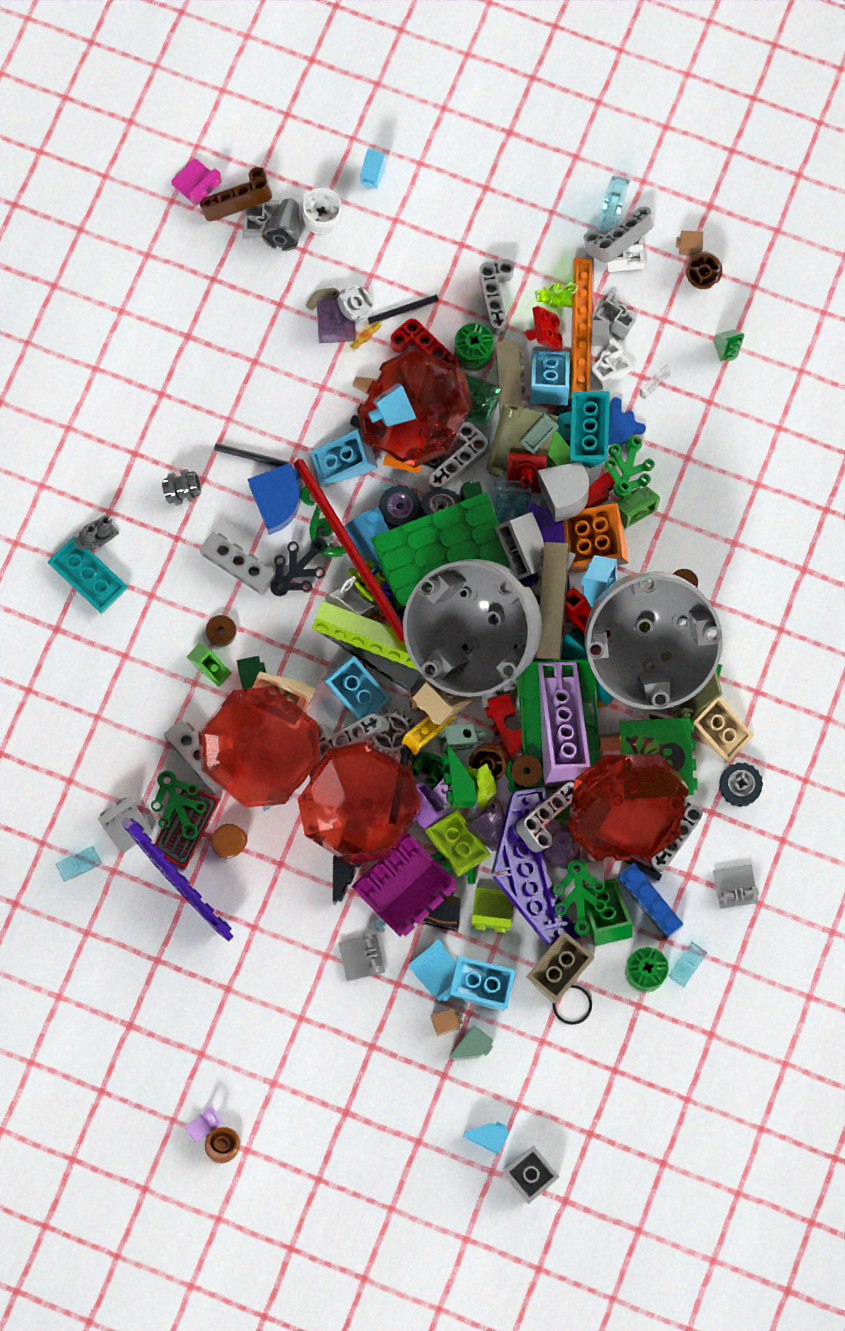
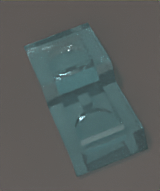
[56,846,102,881]
[668,942,707,988]

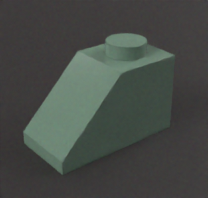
[449,1025,493,1061]

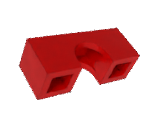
[484,693,522,757]

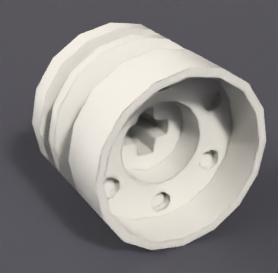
[302,187,342,235]

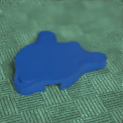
[608,397,646,446]

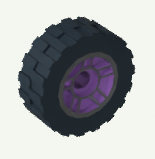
[379,485,421,528]

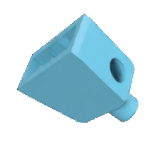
[368,383,416,426]

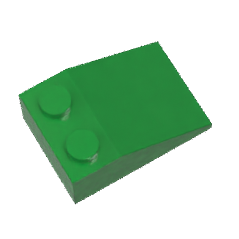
[583,878,633,946]

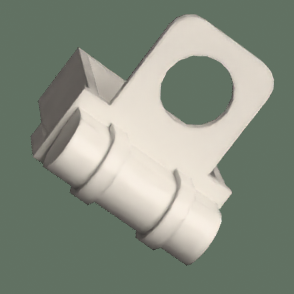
[325,577,374,617]

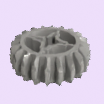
[367,708,415,760]

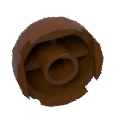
[685,251,723,289]
[469,743,509,782]

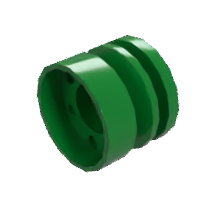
[454,323,494,371]
[624,947,669,993]

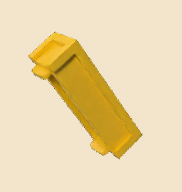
[401,715,456,755]

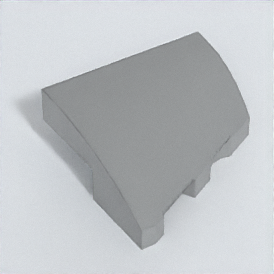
[243,200,279,238]
[593,291,636,340]

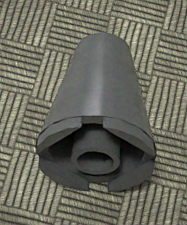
[262,198,299,251]

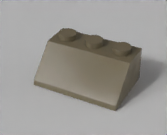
[526,932,595,1005]

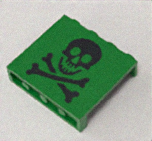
[619,715,698,799]

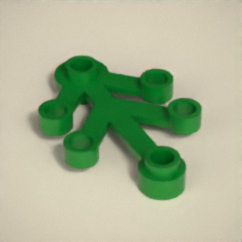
[604,436,655,498]
[151,771,206,840]
[553,859,606,936]

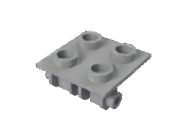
[713,864,759,909]
[338,934,385,981]

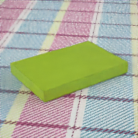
[425,810,491,877]

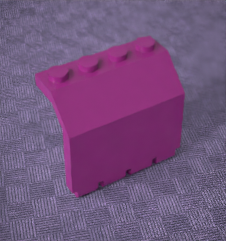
[351,833,457,937]

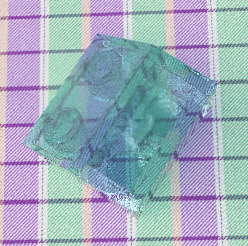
[492,480,532,524]

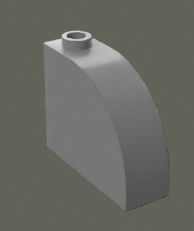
[537,462,589,522]
[495,512,544,580]

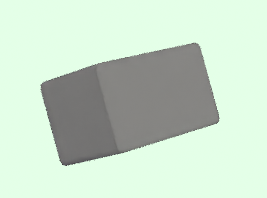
[591,320,610,346]

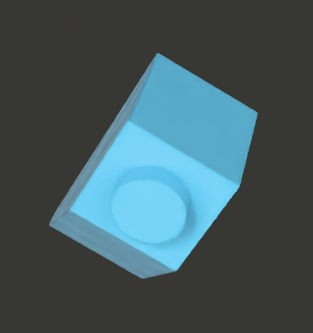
[360,148,385,189]
[463,1122,510,1155]

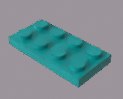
[47,536,128,615]

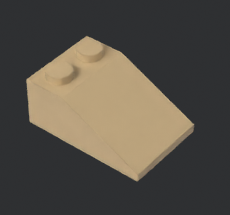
[245,672,317,730]
[413,681,476,725]
[690,697,754,763]

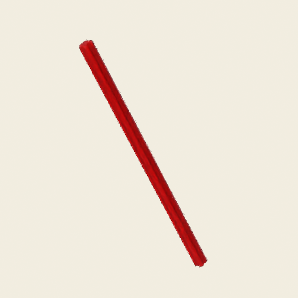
[294,459,405,642]

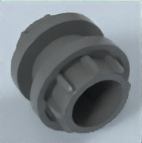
[162,469,201,506]

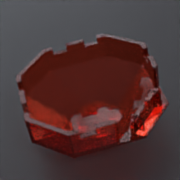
[357,348,473,468]
[198,687,321,808]
[297,741,420,865]
[568,754,689,861]

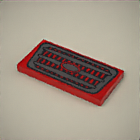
[154,787,220,870]

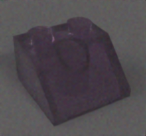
[316,299,356,343]

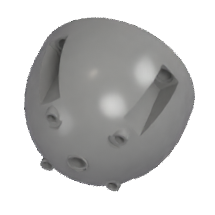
[403,559,542,697]
[584,571,723,710]

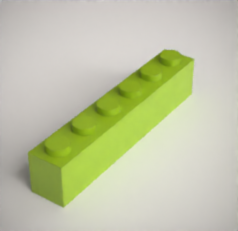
[312,601,417,669]

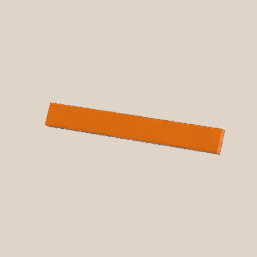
[570,257,593,398]

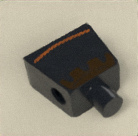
[422,891,461,932]

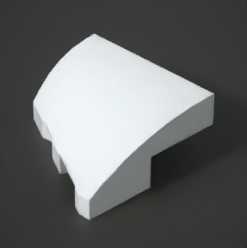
[607,237,645,272]
[592,338,634,389]

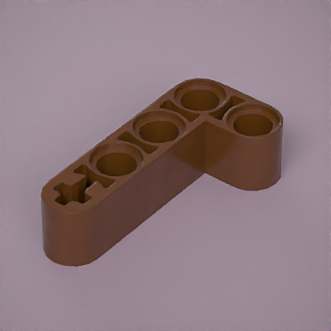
[200,167,273,221]

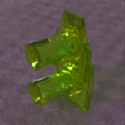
[535,282,578,308]

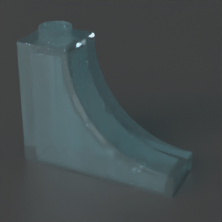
[596,175,630,235]

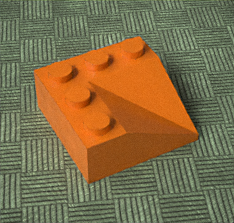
[563,503,629,574]

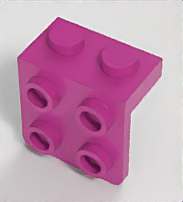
[171,159,222,206]

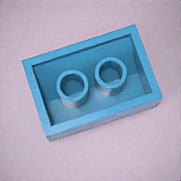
[344,507,389,574]

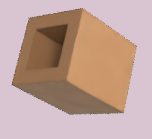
[676,231,703,256]
[431,1008,462,1037]

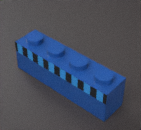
[617,863,684,940]

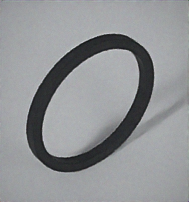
[552,985,592,1025]

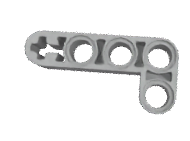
[583,207,654,263]
[479,259,514,335]
[429,422,488,490]
[308,714,388,759]
[516,782,579,852]
[650,796,703,872]

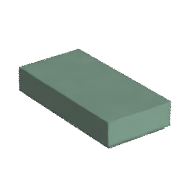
[519,413,559,454]

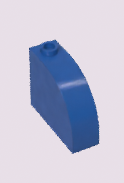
[248,463,300,535]

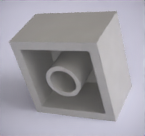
[502,1146,560,1205]

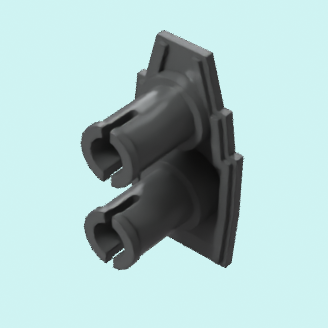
[73,515,119,550]

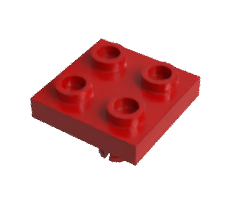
[525,306,563,351]
[506,453,546,493]

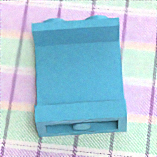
[409,939,456,1003]

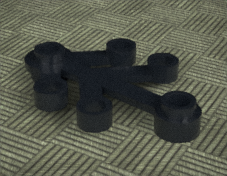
[270,538,327,597]

